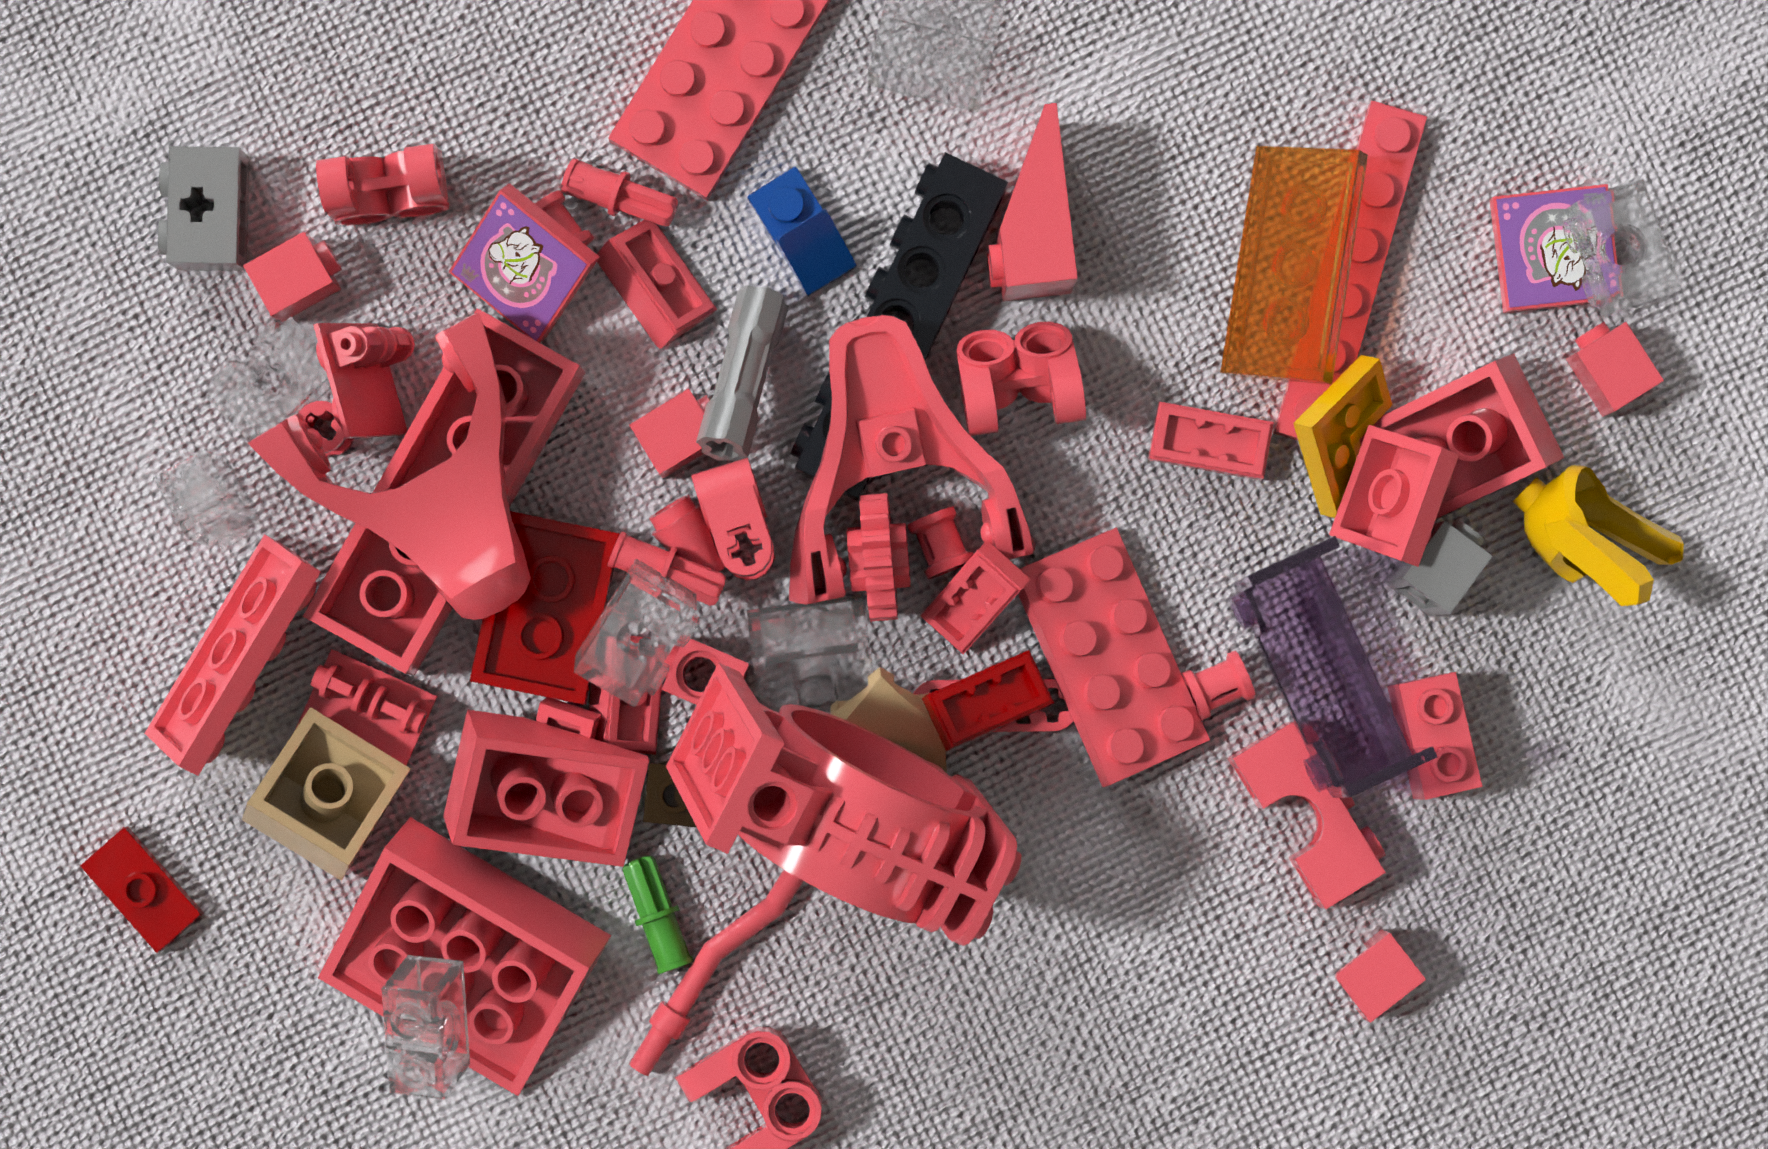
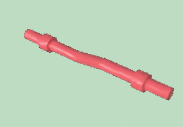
[629,870,803,1076]

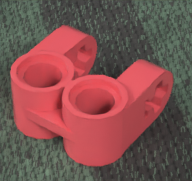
[316,143,449,226]
[956,322,1086,436]
[691,457,775,581]
[675,1027,822,1149]

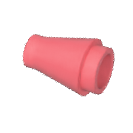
[649,494,725,572]

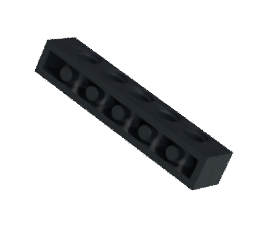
[790,152,1008,502]

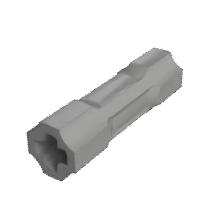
[696,285,789,461]

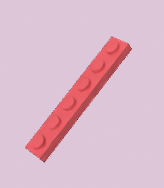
[1273,101,1427,441]

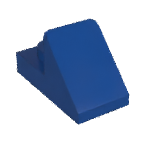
[747,166,857,297]

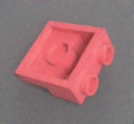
[1329,425,1459,567]

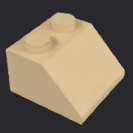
[242,707,411,881]

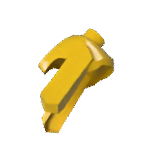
[1512,465,1684,606]

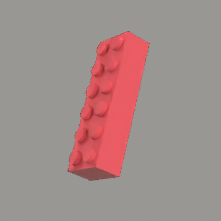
[303,308,586,675]

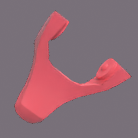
[248,312,531,620]
[789,315,1036,605]

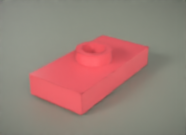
[1148,401,1274,481]
[920,540,1031,654]

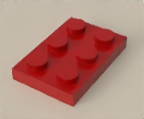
[470,511,620,705]

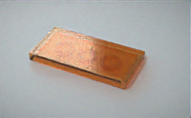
[1220,146,1368,385]

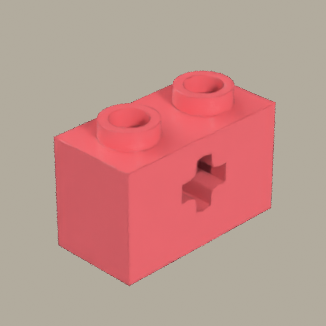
[1387,672,1483,800]

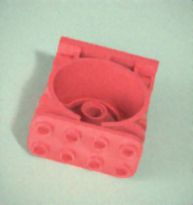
[666,662,1021,946]

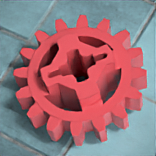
[847,493,911,622]

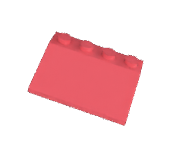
[318,817,612,1096]

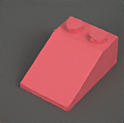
[987,103,1078,302]
[1359,353,1565,519]
[443,710,649,867]

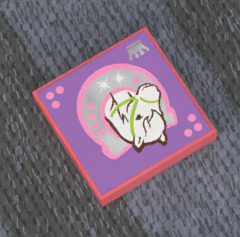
[449,183,600,343]
[1489,184,1622,313]

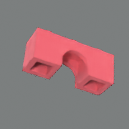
[1227,722,1386,910]

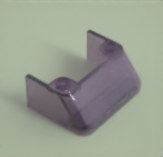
[1229,536,1437,798]

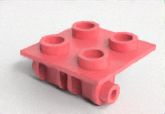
[313,323,415,438]
[294,649,438,766]

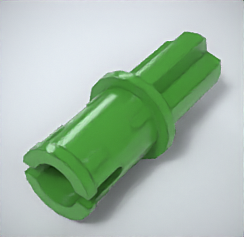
[623,856,693,974]

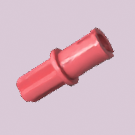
[561,158,678,227]
[607,531,726,606]

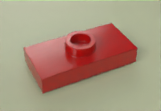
[922,650,1054,752]
[80,826,204,953]

